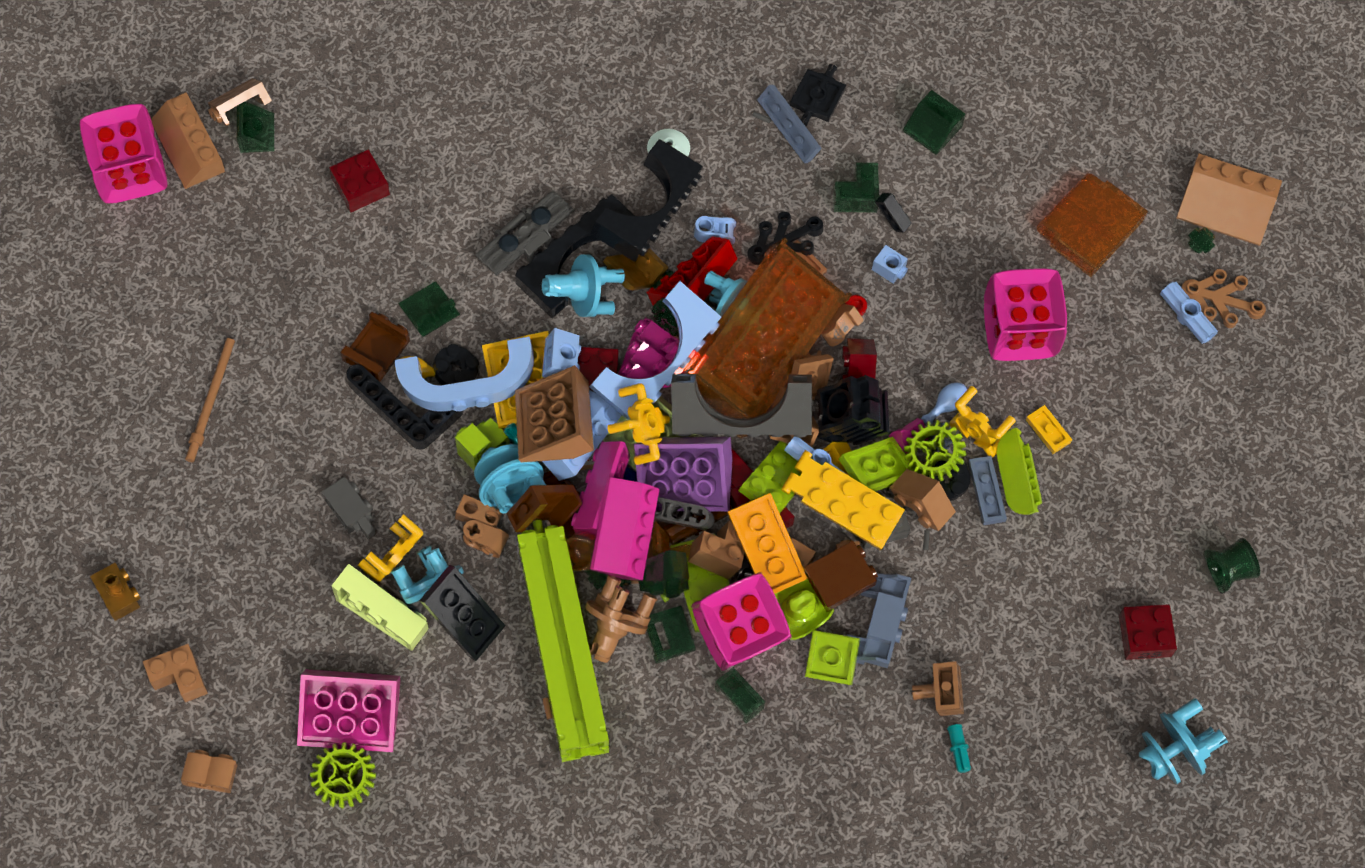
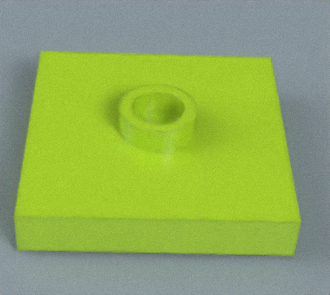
[805,630,860,685]

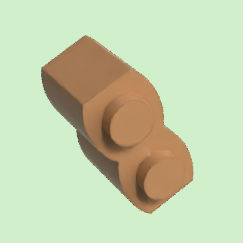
[181,750,237,793]

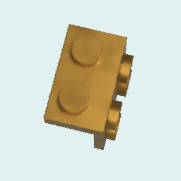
[603,249,668,290]

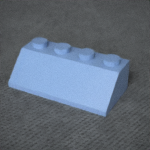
[542,390,622,481]

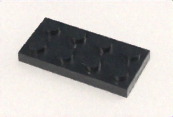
[419,565,506,661]

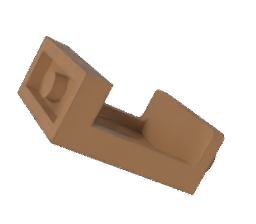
[208,78,272,126]

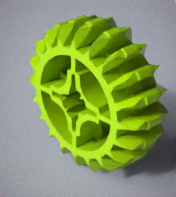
[904,420,966,481]
[310,742,376,809]

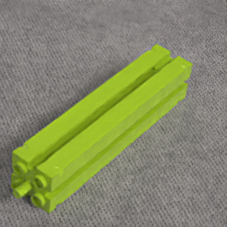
[517,520,609,762]

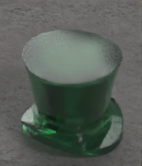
[1203,538,1260,594]

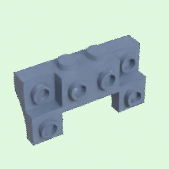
[847,573,911,668]

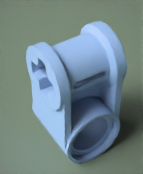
[694,216,736,245]

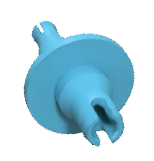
[542,254,625,317]
[704,271,773,337]
[391,546,464,604]

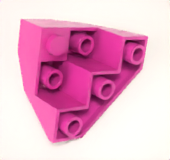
[618,317,705,388]

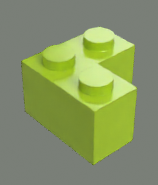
[455,418,510,470]

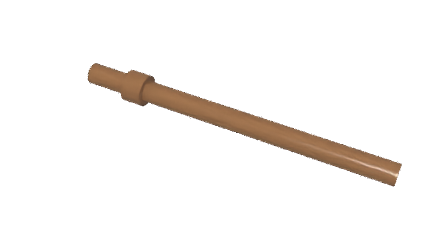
[185,338,235,462]

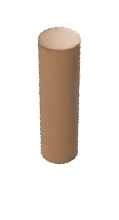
[542,698,553,719]

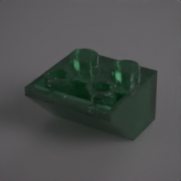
[903,90,966,155]

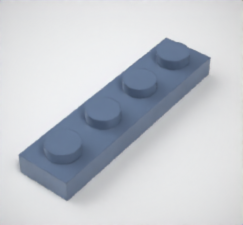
[757,85,822,163]

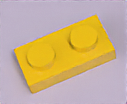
[1026,405,1072,454]

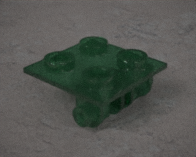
[398,281,460,337]

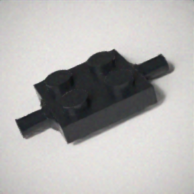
[790,64,846,126]

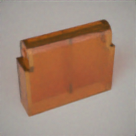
[1037,173,1148,277]

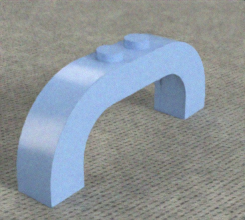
[395,337,534,411]

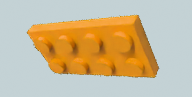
[727,493,808,594]

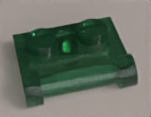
[647,606,696,664]

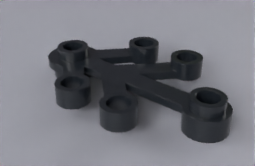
[747,212,824,265]

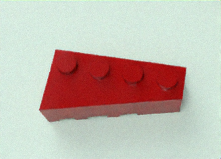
[646,236,738,315]

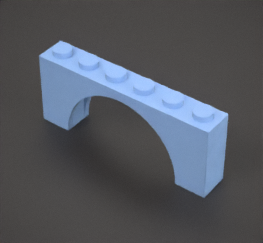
[589,281,721,420]

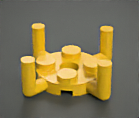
[607,383,670,465]
[949,386,1016,458]
[357,514,423,582]

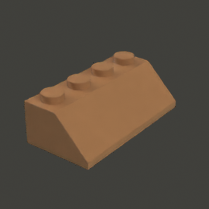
[151,92,225,189]

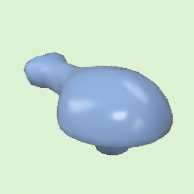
[921,382,967,426]

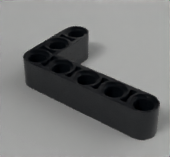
[346,364,464,450]

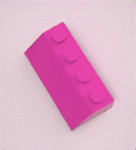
[571,441,630,540]
[590,477,660,581]

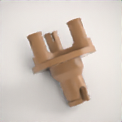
[585,575,657,663]

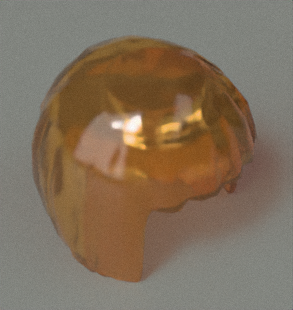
[566,532,596,571]

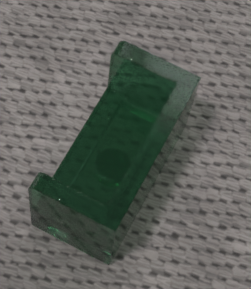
[715,667,765,724]

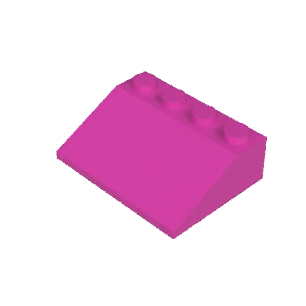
[297,669,400,752]

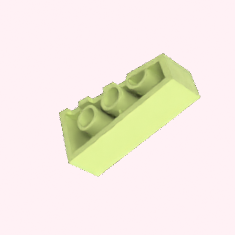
[332,564,429,651]

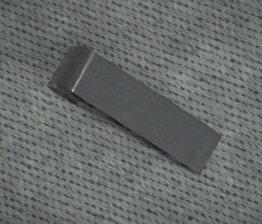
[654,497,714,530]

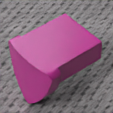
[889,418,929,454]

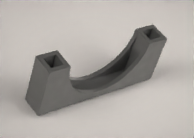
[671,374,812,437]

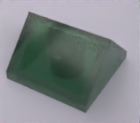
[237,101,274,153]

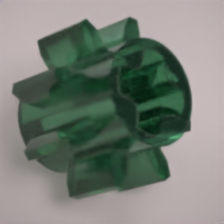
[1188,227,1215,254]

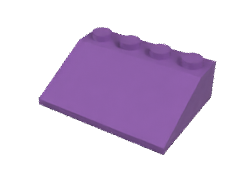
[634,437,732,511]

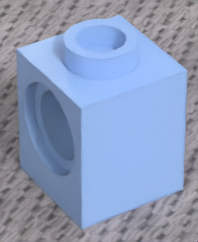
[872,245,908,284]

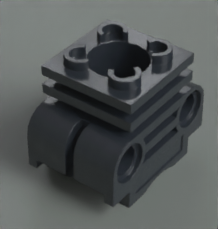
[815,375,890,445]

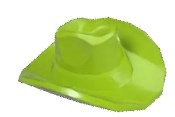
[775,579,834,640]

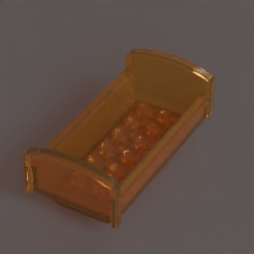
[680,238,852,439]

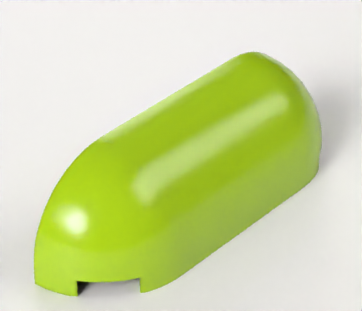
[997,428,1042,515]

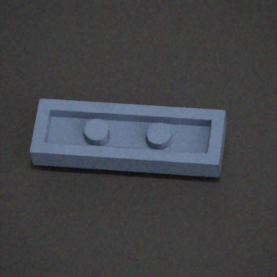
[968,456,1007,525]

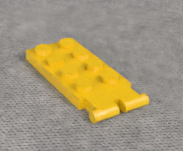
[781,450,905,550]

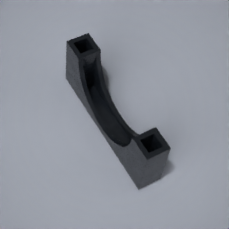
[591,139,703,262]

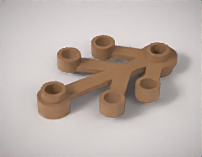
[1181,269,1266,328]

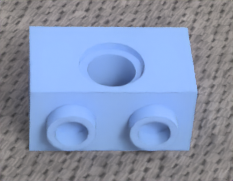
[542,328,581,378]

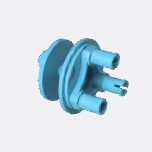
[474,444,546,514]
[1139,698,1228,784]

